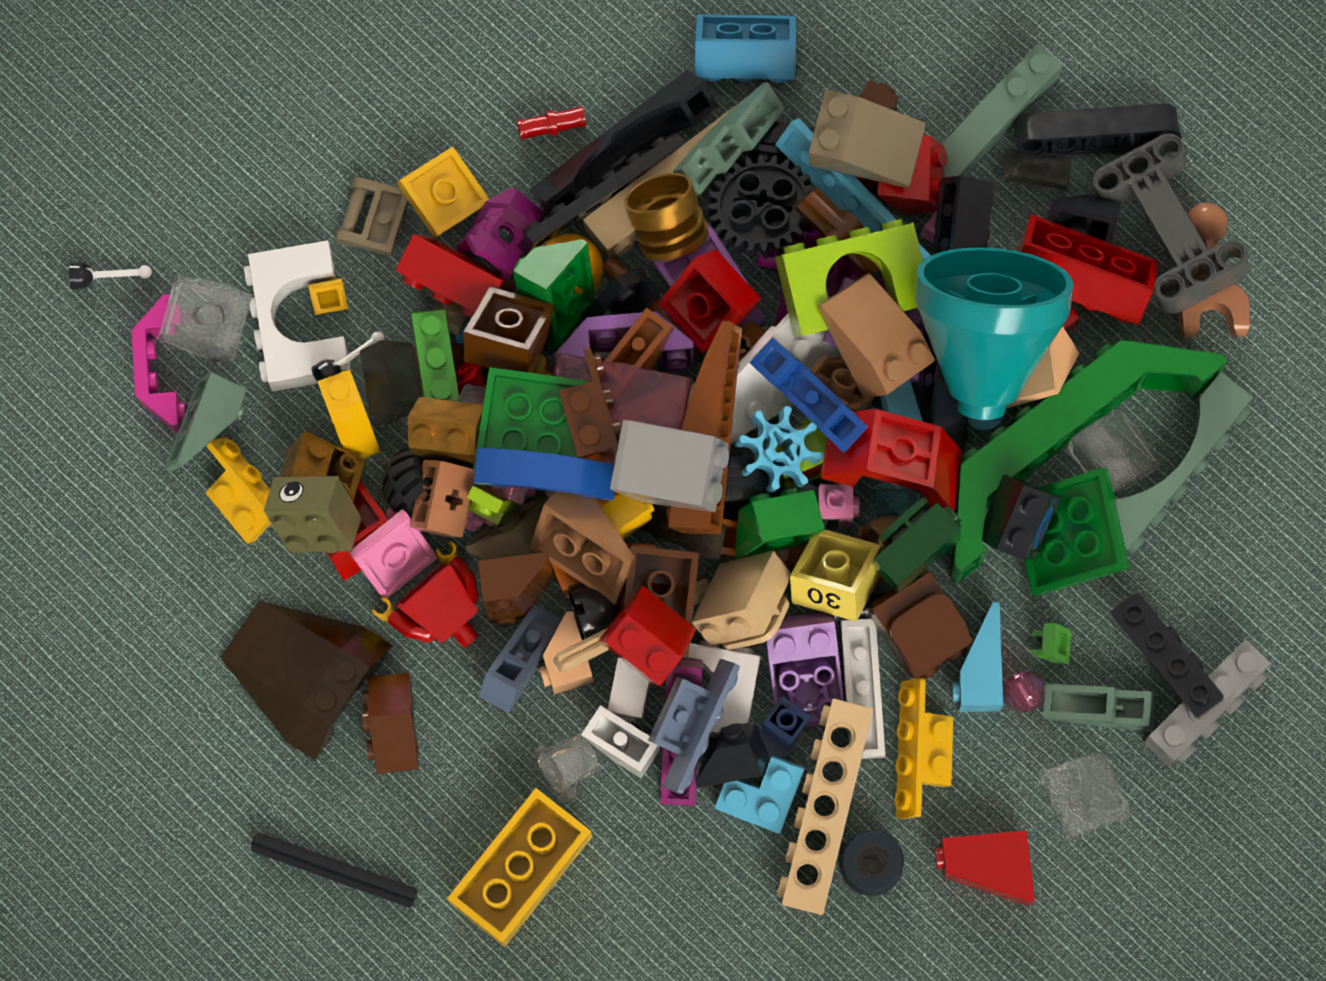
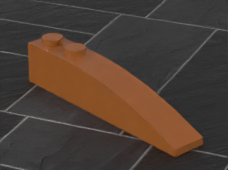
[667,321,742,535]

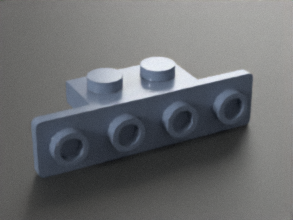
[648,659,740,794]

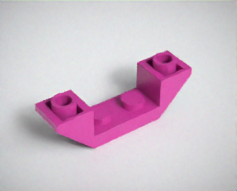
[132,294,187,434]

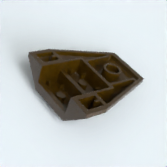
[220,601,393,761]

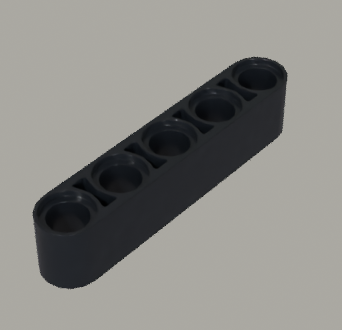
[1014,103,1181,158]

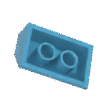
[695,14,796,83]

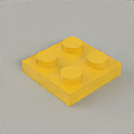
[397,147,489,239]

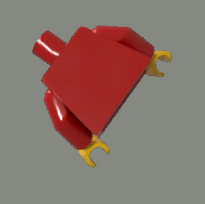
[372,541,479,648]

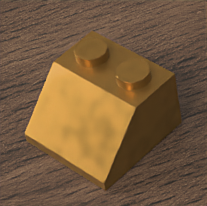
[408,397,483,467]

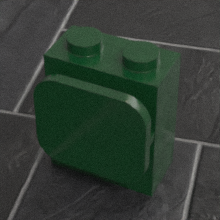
[873,497,961,594]

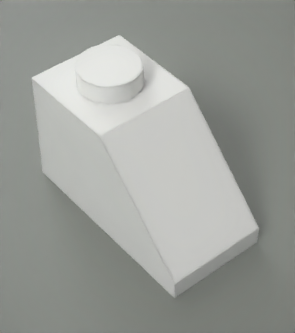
[581,705,660,778]

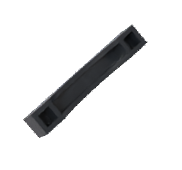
[530,70,719,217]

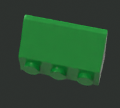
[513,239,596,349]

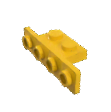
[205,437,274,544]
[894,678,953,820]

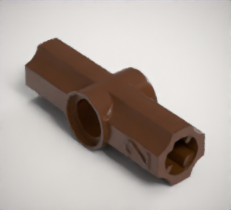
[794,186,879,276]

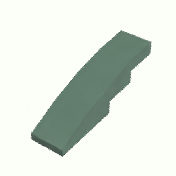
[673,82,785,196]

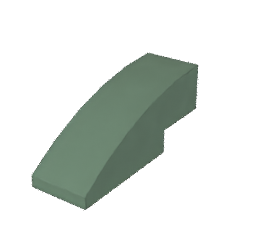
[1043,684,1156,731]

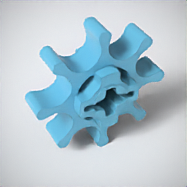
[735,406,823,493]

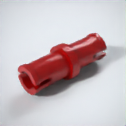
[517,106,586,141]

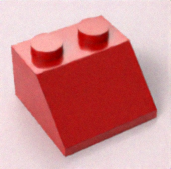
[878,135,947,215]
[658,249,761,353]
[598,585,696,686]

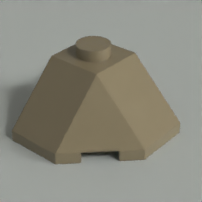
[465,495,549,560]

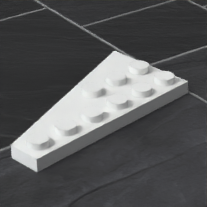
[678,291,840,443]

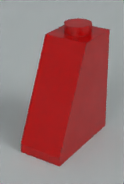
[935,830,1035,906]

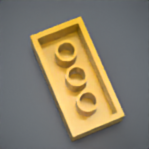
[447,788,592,947]

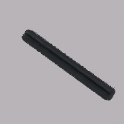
[251,832,418,908]

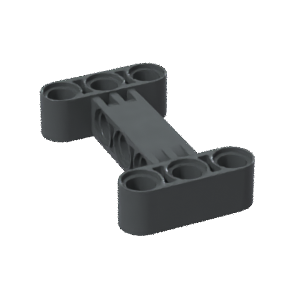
[1093,134,1250,314]

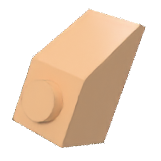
[539,611,594,694]

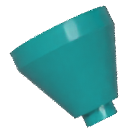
[915,248,1073,420]

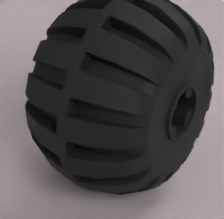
[382,447,450,518]

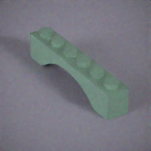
[1115,372,1253,554]

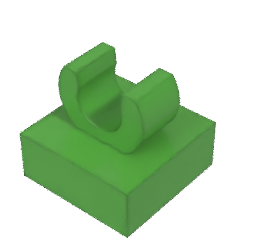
[1031,623,1071,665]

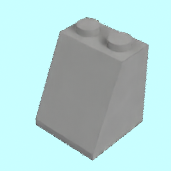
[610,420,729,512]

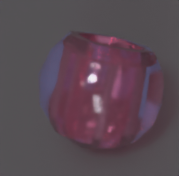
[1003,669,1046,713]

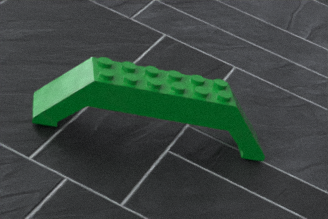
[950,340,1228,585]

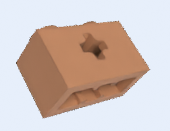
[410,460,475,538]

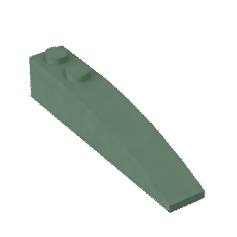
[920,44,1063,217]

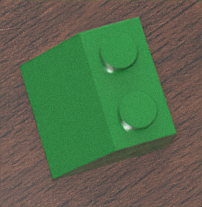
[735,487,825,559]

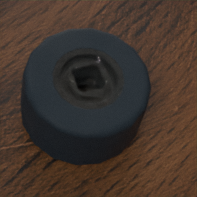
[840,830,904,896]

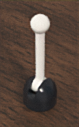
[69,262,152,290]
[311,332,385,381]

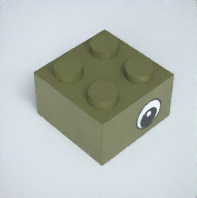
[264,476,361,553]

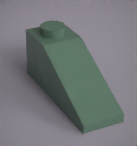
[164,372,247,472]

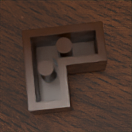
[362,672,419,774]

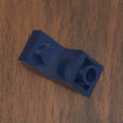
[759,696,811,775]

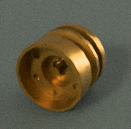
[624,173,709,261]

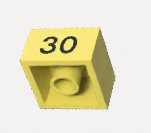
[790,530,882,622]

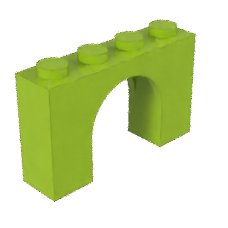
[775,219,923,338]

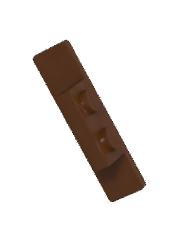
[559,347,621,460]

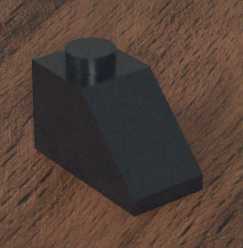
[695,722,768,788]

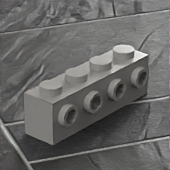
[1144,639,1271,767]

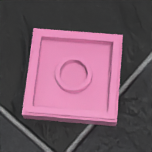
[349,509,438,598]

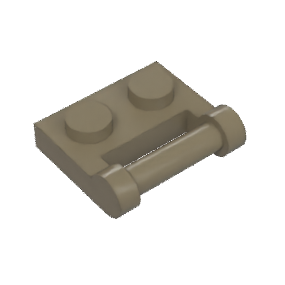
[334,177,409,257]

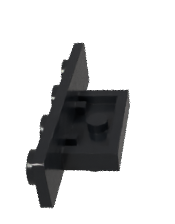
[1111,593,1224,718]

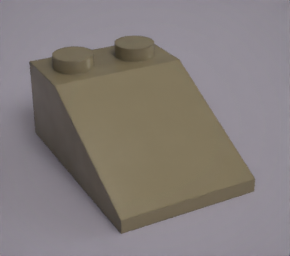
[809,89,926,189]

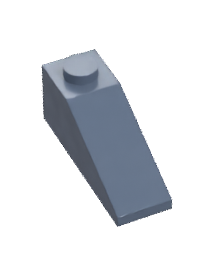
[479,604,562,713]

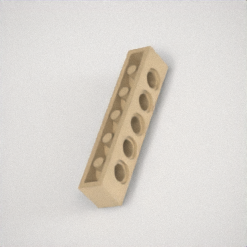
[777,699,874,916]

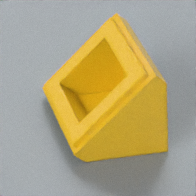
[308,278,348,315]

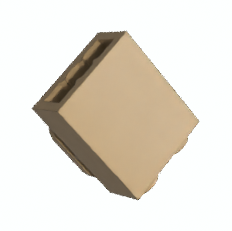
[692,551,791,650]

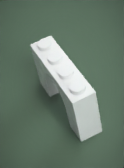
[244,240,352,392]
[608,641,760,738]

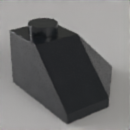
[1047,194,1121,243]

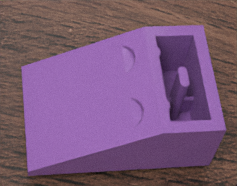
[765,612,844,727]

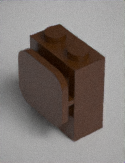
[865,570,973,680]

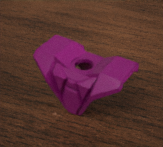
[457,188,545,279]

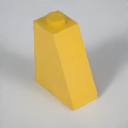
[317,369,381,459]

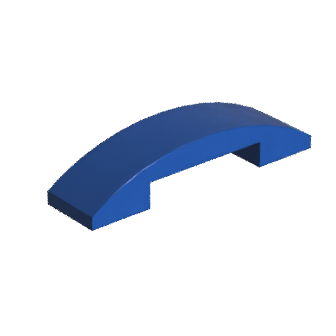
[750,337,868,453]
[473,448,614,501]

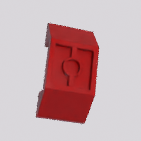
[820,409,962,511]

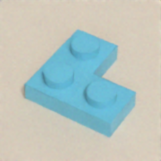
[714,755,805,834]

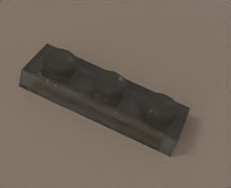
[640,504,726,559]

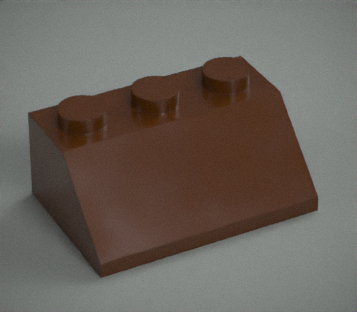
[478,552,554,627]

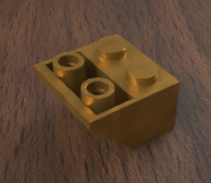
[280,431,366,502]

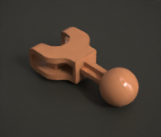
[1177,202,1250,340]

